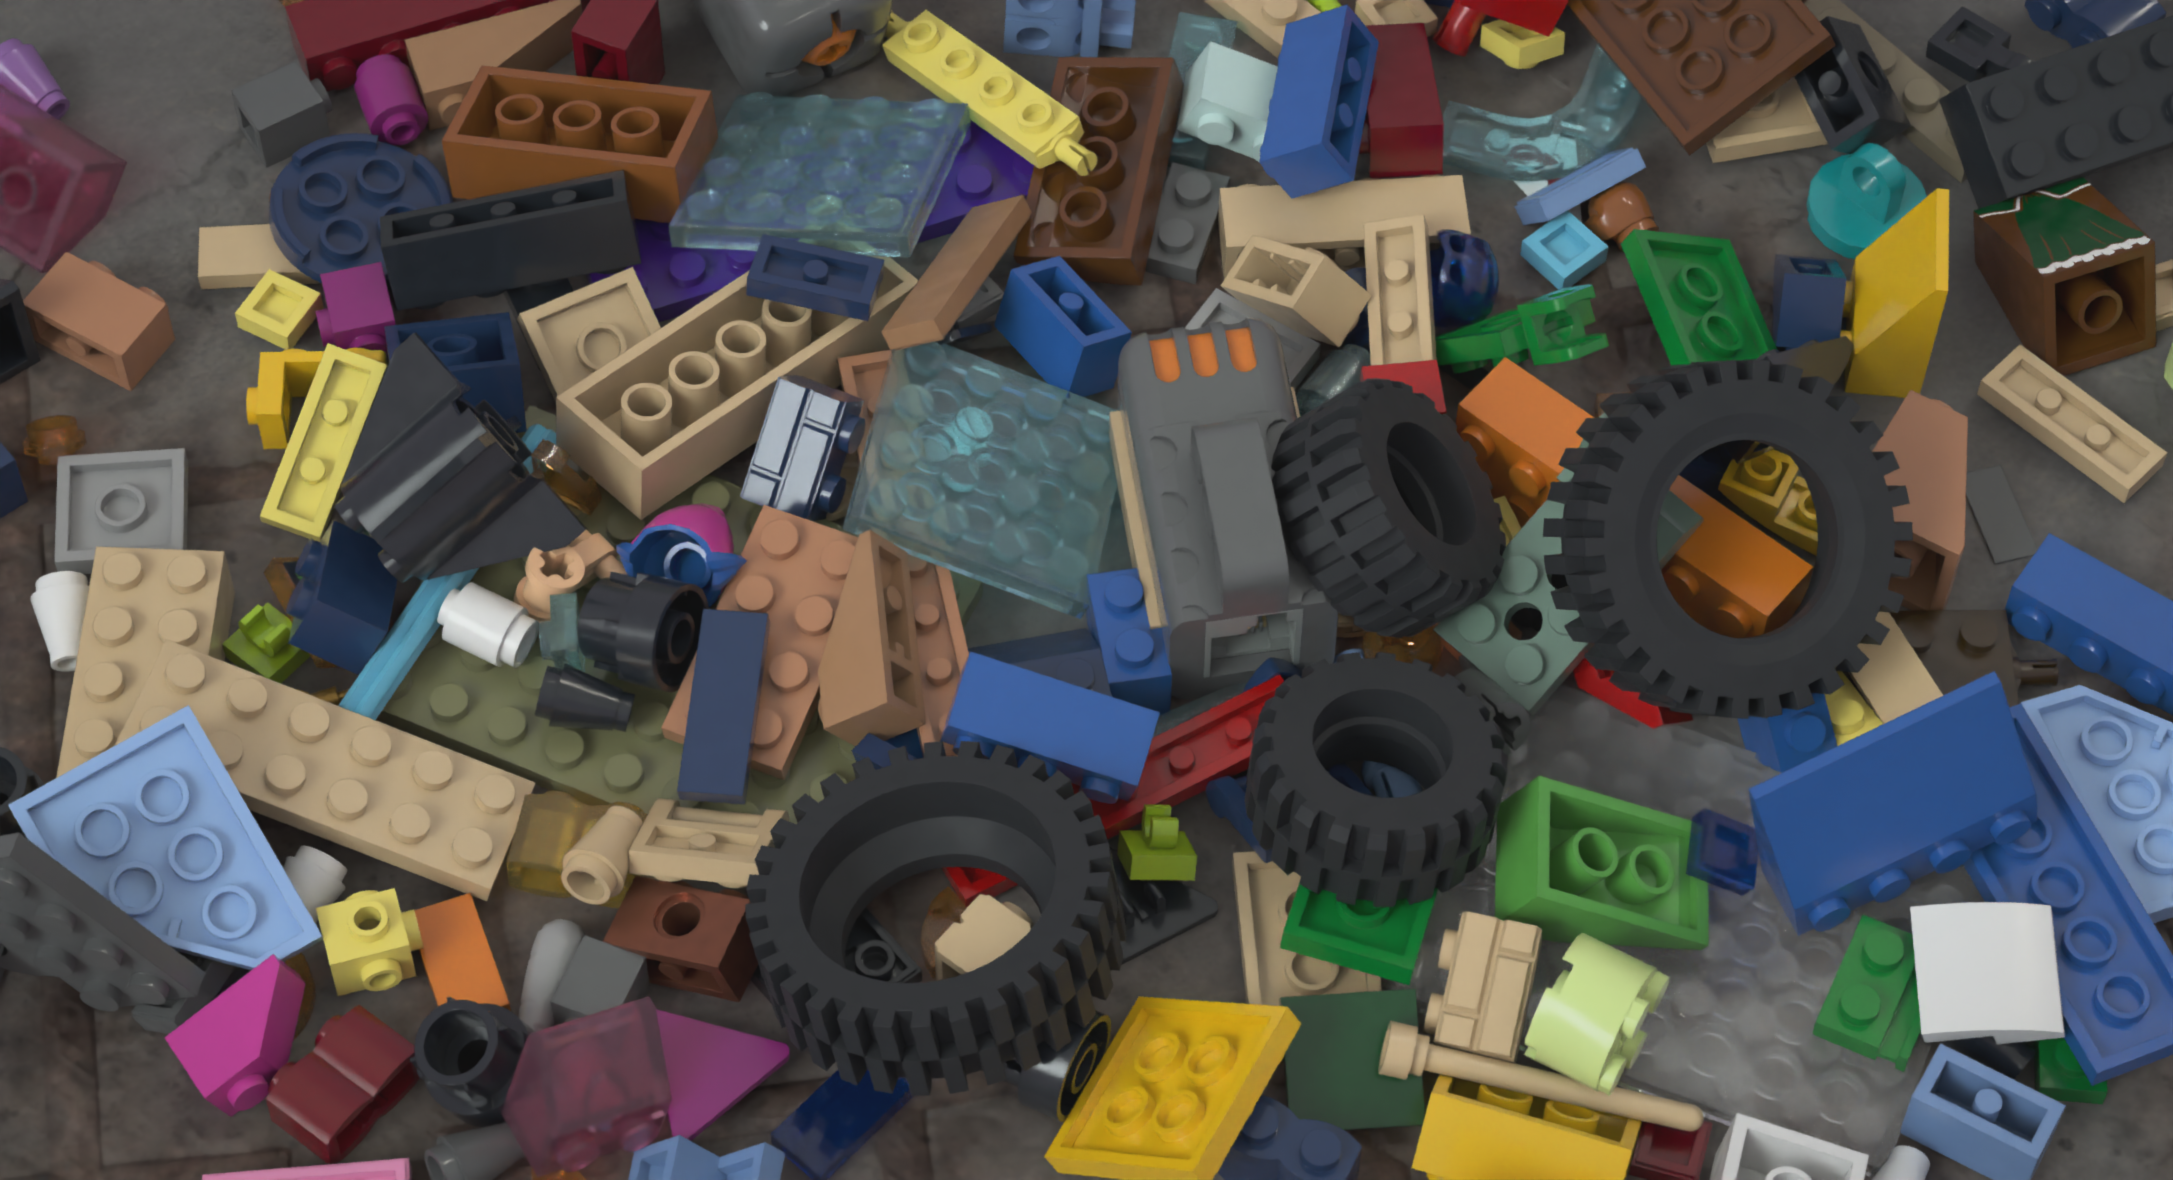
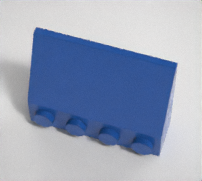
[1748,671,2038,936]

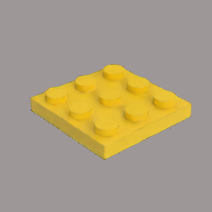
[1044,996,1301,1180]

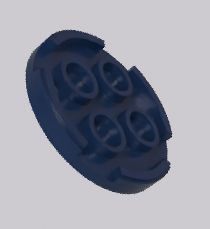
[269,133,453,291]

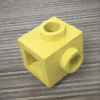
[316,888,424,996]

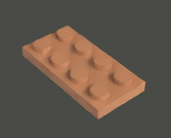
[661,505,858,780]

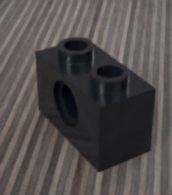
[1794,16,1911,154]

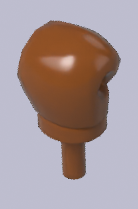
[1584,182,1659,253]

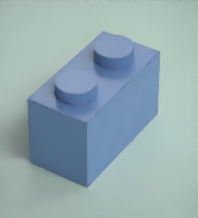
[1899,1043,2066,1180]

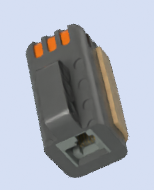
[1109,318,1338,700]

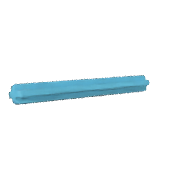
[339,424,559,720]

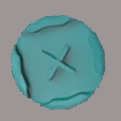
[1806,143,1927,259]

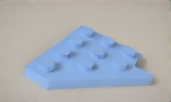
[2021,685,2173,923]
[8,705,323,970]

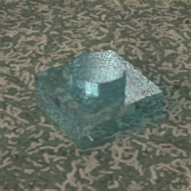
[539,593,585,672]

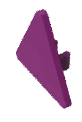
[647,1010,790,1141]

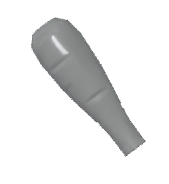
[518,919,585,1044]

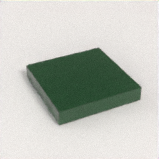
[1279,989,1425,1131]

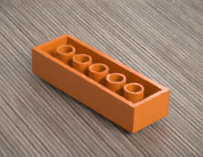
[1456,357,1813,638]

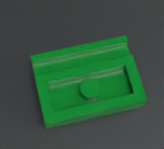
[1812,914,1921,1072]

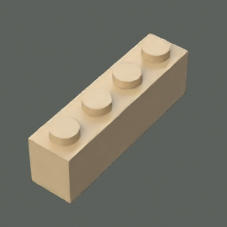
[1218,175,1471,279]

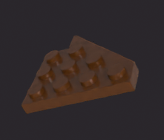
[1566,0,1835,156]

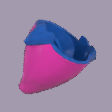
[616,503,747,607]

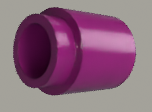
[354,54,429,145]

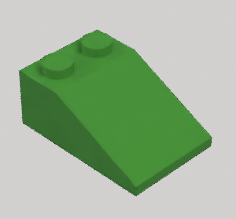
[1495,775,1709,950]

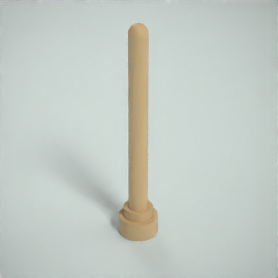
[1378,1021,1704,1132]

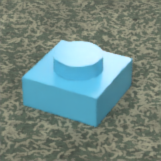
[1520,211,1608,289]

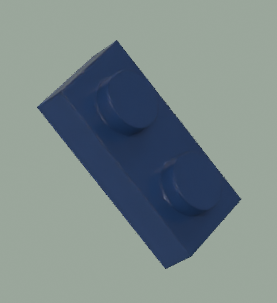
[746,234,884,321]

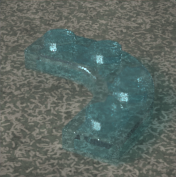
[1443,44,1642,183]

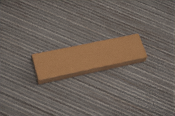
[881,195,1032,350]

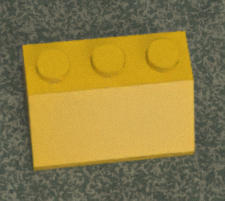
[1412,1074,1642,1180]

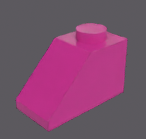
[165,954,305,1117]

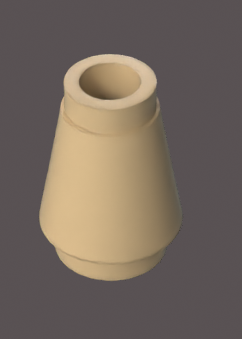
[561,806,643,905]

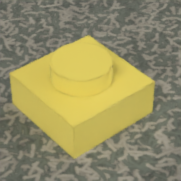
[1480,19,1565,69]
[235,269,324,350]

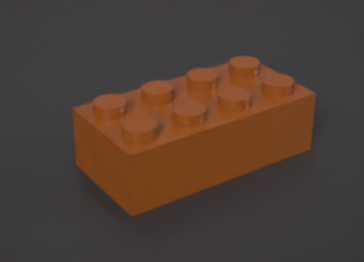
[442,65,720,224]

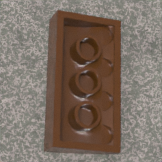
[1013,57,1184,286]

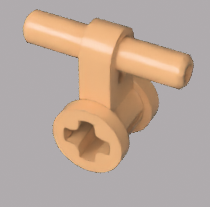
[514,529,627,627]

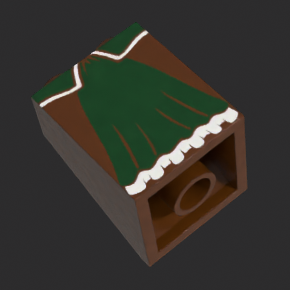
[1973,177,2157,376]

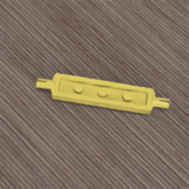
[882,10,1097,176]

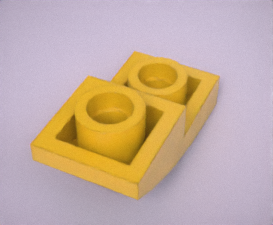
[1718,449,1818,556]

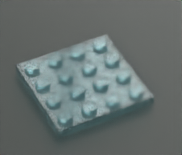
[669,92,971,258]
[843,341,1118,619]

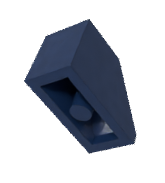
[1772,254,1847,351]

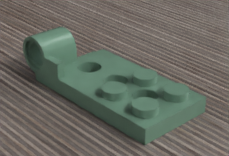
[1433,412,1704,716]

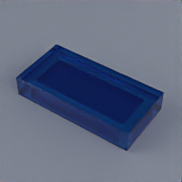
[770,1070,914,1180]

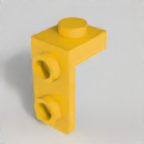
[246,348,388,449]

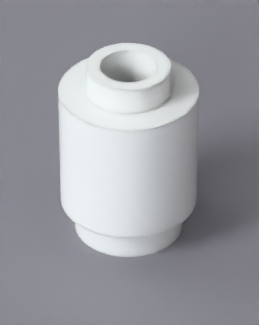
[437,582,539,668]

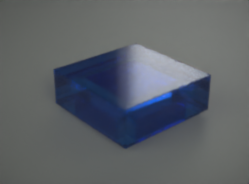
[1686,808,1759,896]

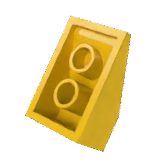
[1840,188,1949,398]

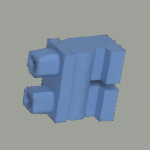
[1003,0,1136,57]

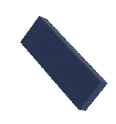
[677,609,770,805]

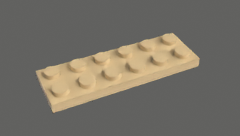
[115,639,535,901]

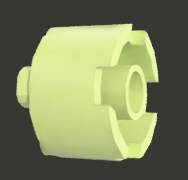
[1524,932,1670,1096]

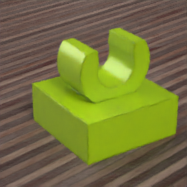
[222,602,312,683]
[1117,804,1197,881]

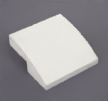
[1910,902,2065,1044]

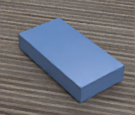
[1514,147,1646,225]

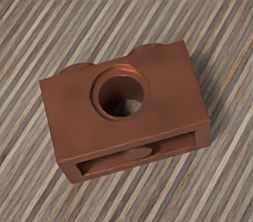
[603,876,758,1003]

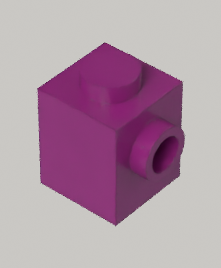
[315,262,396,359]

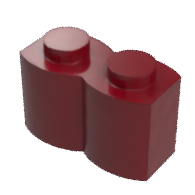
[266,1005,420,1164]

